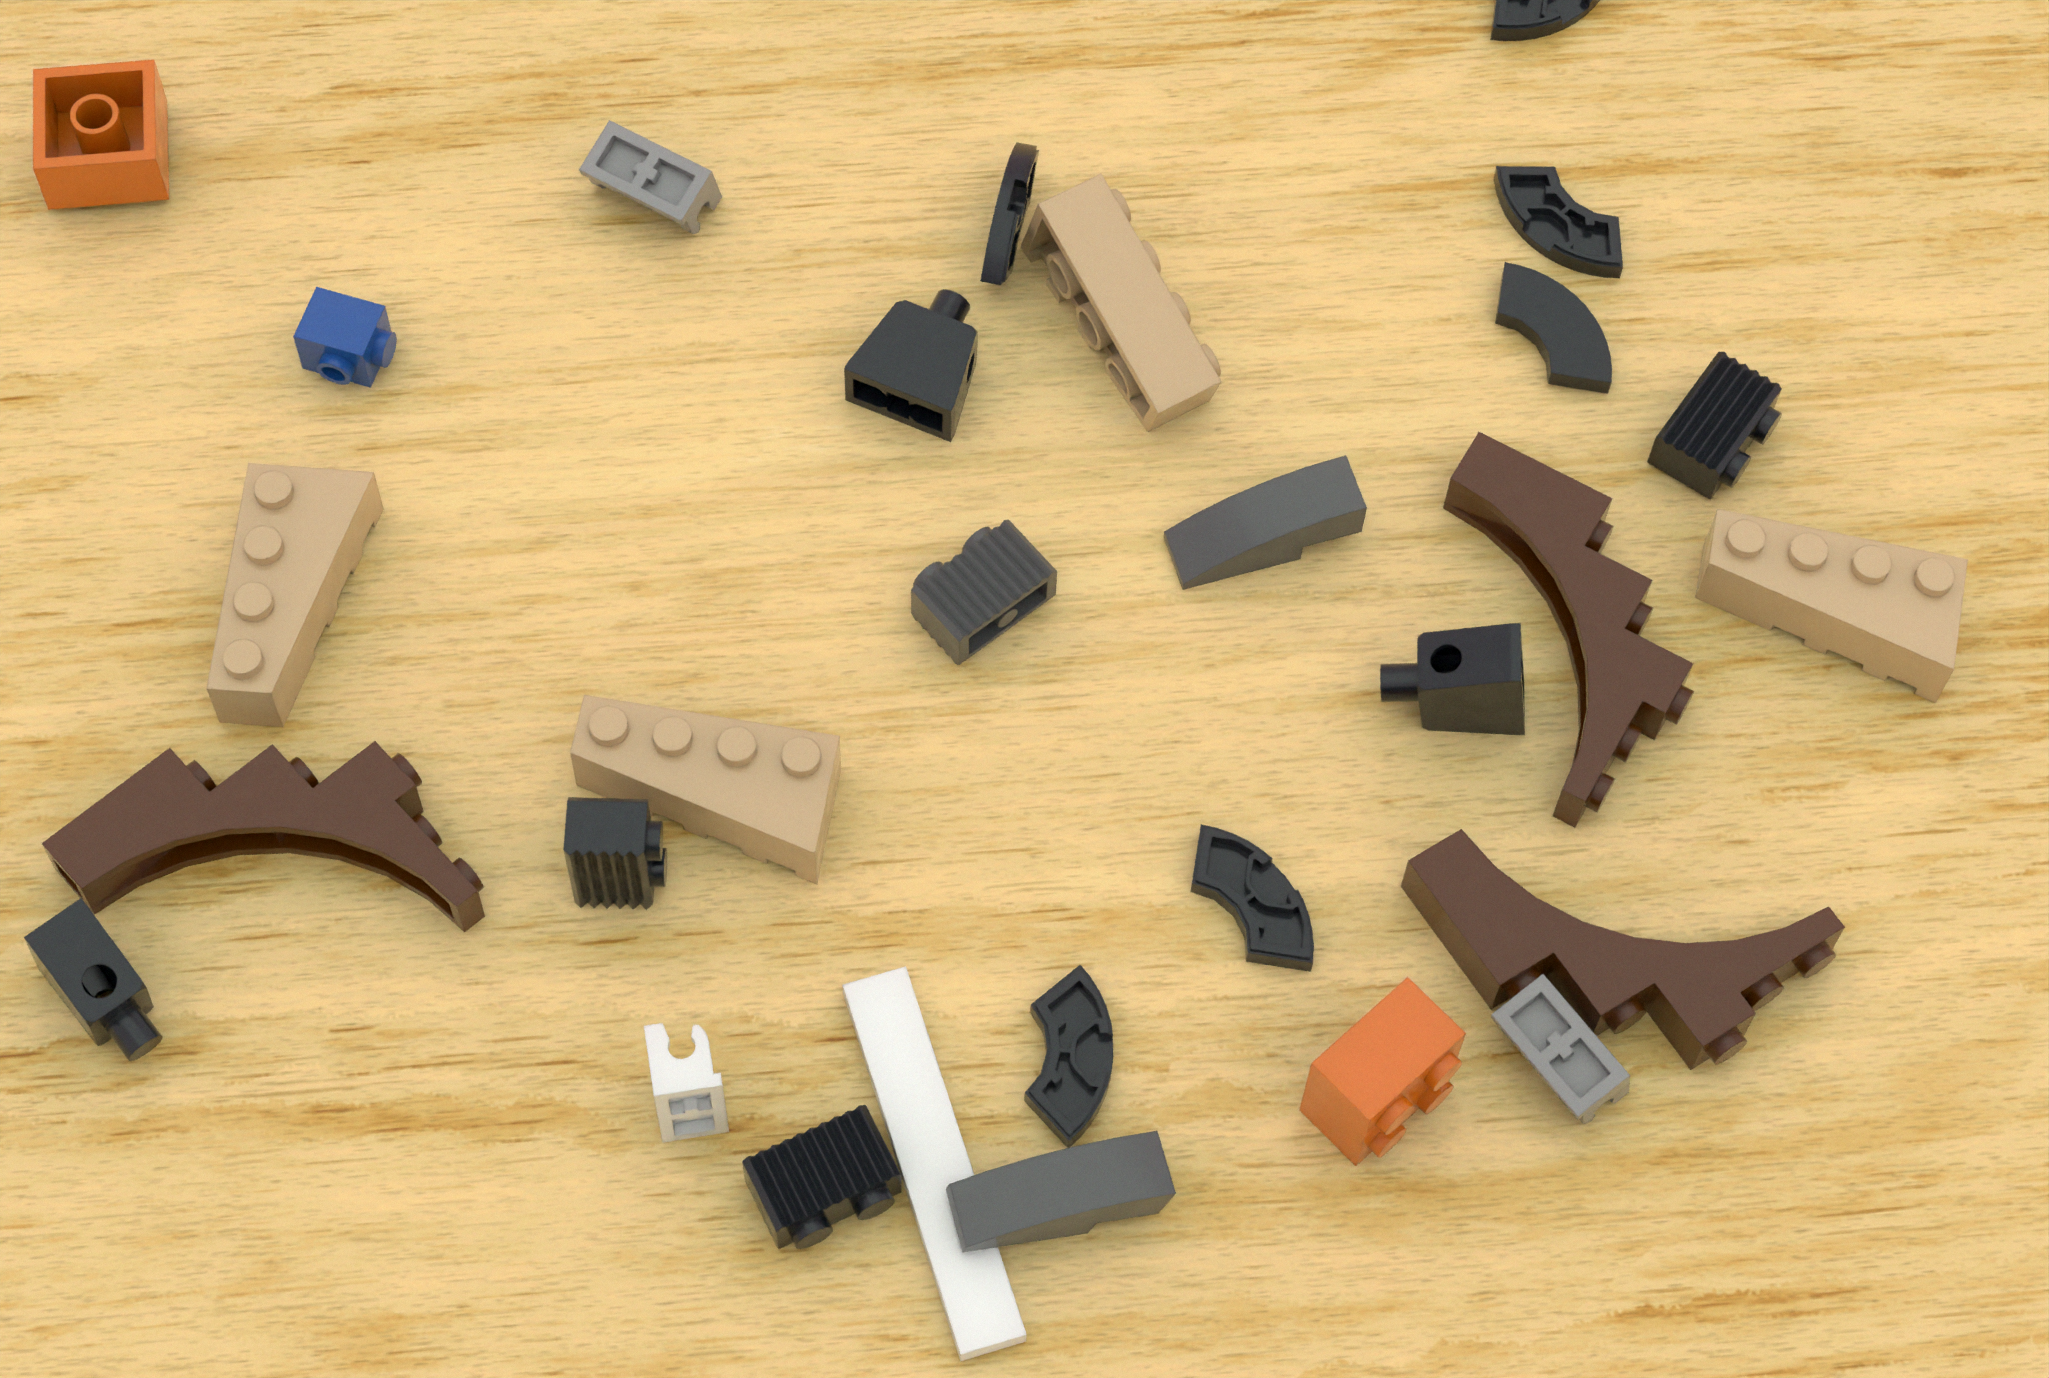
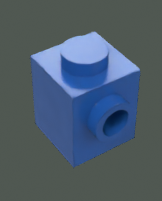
[293,287,397,388]

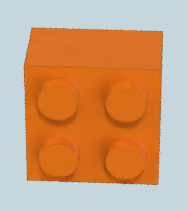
[33,59,169,210]
[1299,977,1466,1166]

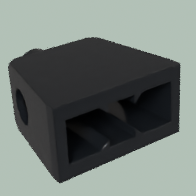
[844,289,978,442]
[1380,623,1525,735]
[24,898,163,1061]

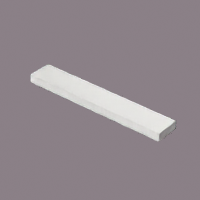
[842,966,1027,1361]

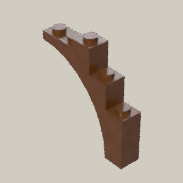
[1443,432,1694,828]
[42,741,485,932]
[1401,829,1845,1070]

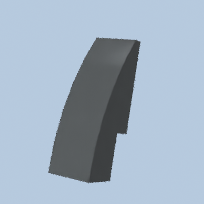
[1164,455,1367,590]
[946,1131,1176,1253]

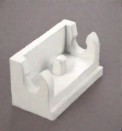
[644,1023,729,1143]

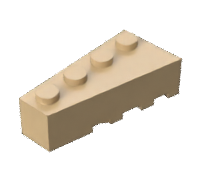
[1021,174,1222,432]
[206,463,384,727]
[1695,509,1968,703]
[570,695,841,885]

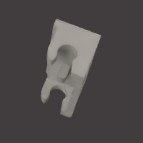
[579,120,722,234]
[1491,974,1630,1124]

